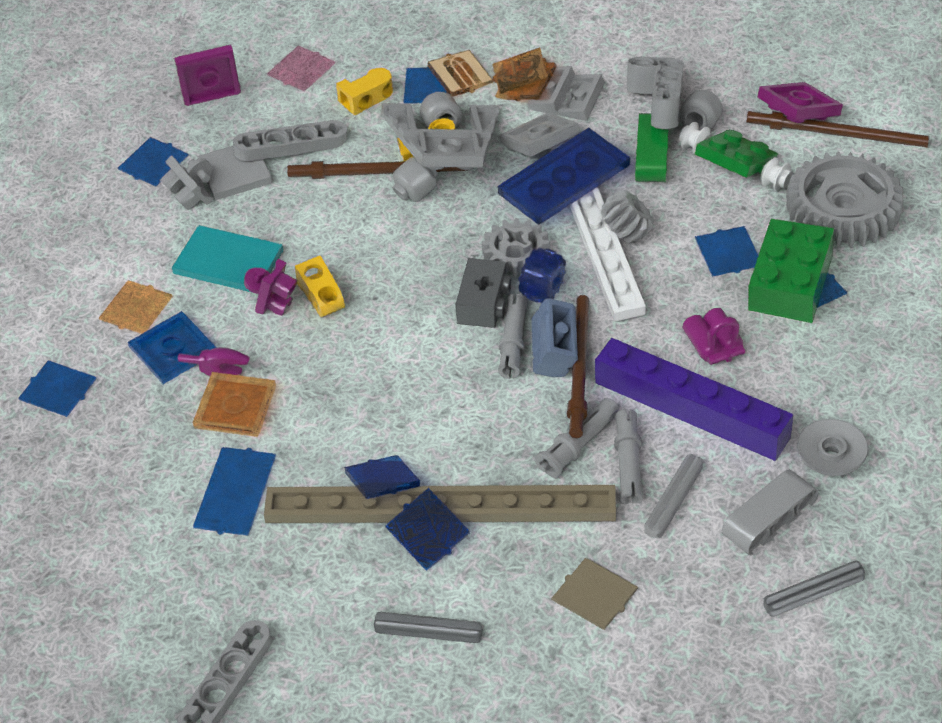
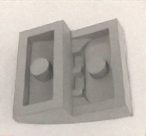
[527,66,605,121]

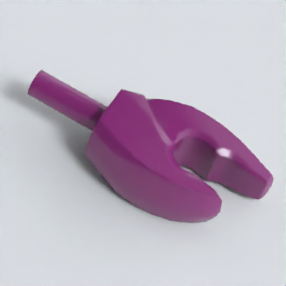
[178,347,250,379]

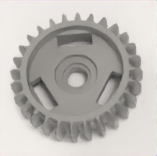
[786,151,904,248]

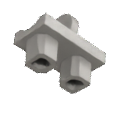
[160,155,214,210]

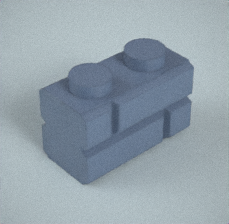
[531,298,578,377]

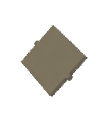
[551,558,638,630]

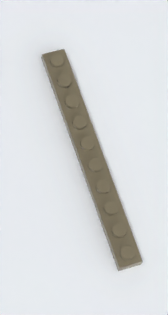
[264,485,616,523]

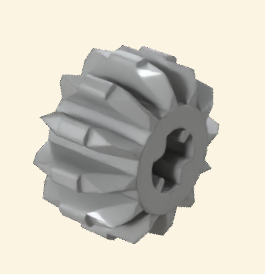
[601,190,654,243]

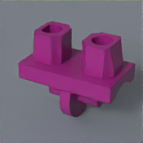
[244,258,298,316]

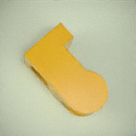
[336,68,393,116]
[295,255,345,317]

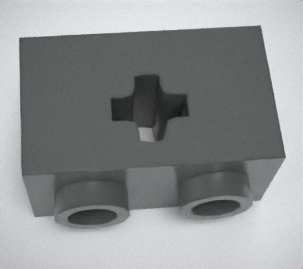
[455,258,512,328]

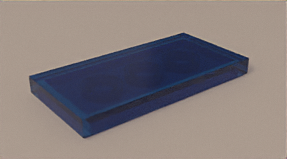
[497,128,630,224]

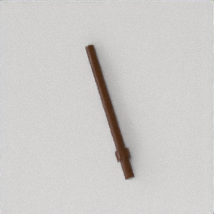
[746,111,929,148]
[287,161,468,179]
[567,295,589,438]

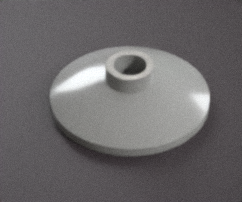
[797,419,868,476]

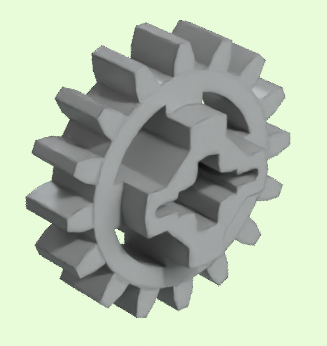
[482,218,550,277]

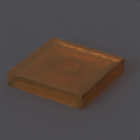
[193,372,276,437]

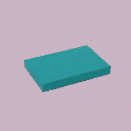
[172,225,284,292]

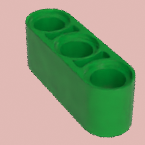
[635,113,669,182]

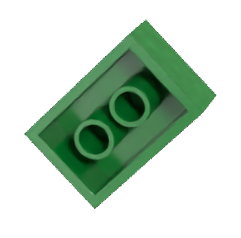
[748,218,834,323]

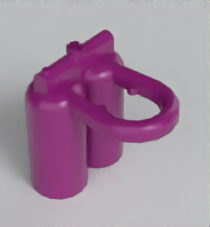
[682,308,745,365]

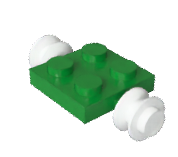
[679,122,793,192]

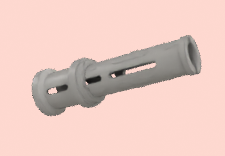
[535,398,619,479]

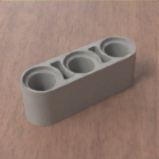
[722,469,819,556]

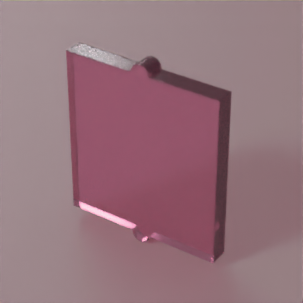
[267,46,335,92]

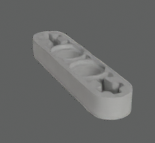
[233,120,347,161]
[177,620,272,723]

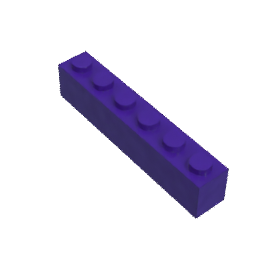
[595,337,793,461]

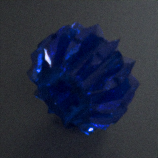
[518,247,566,303]

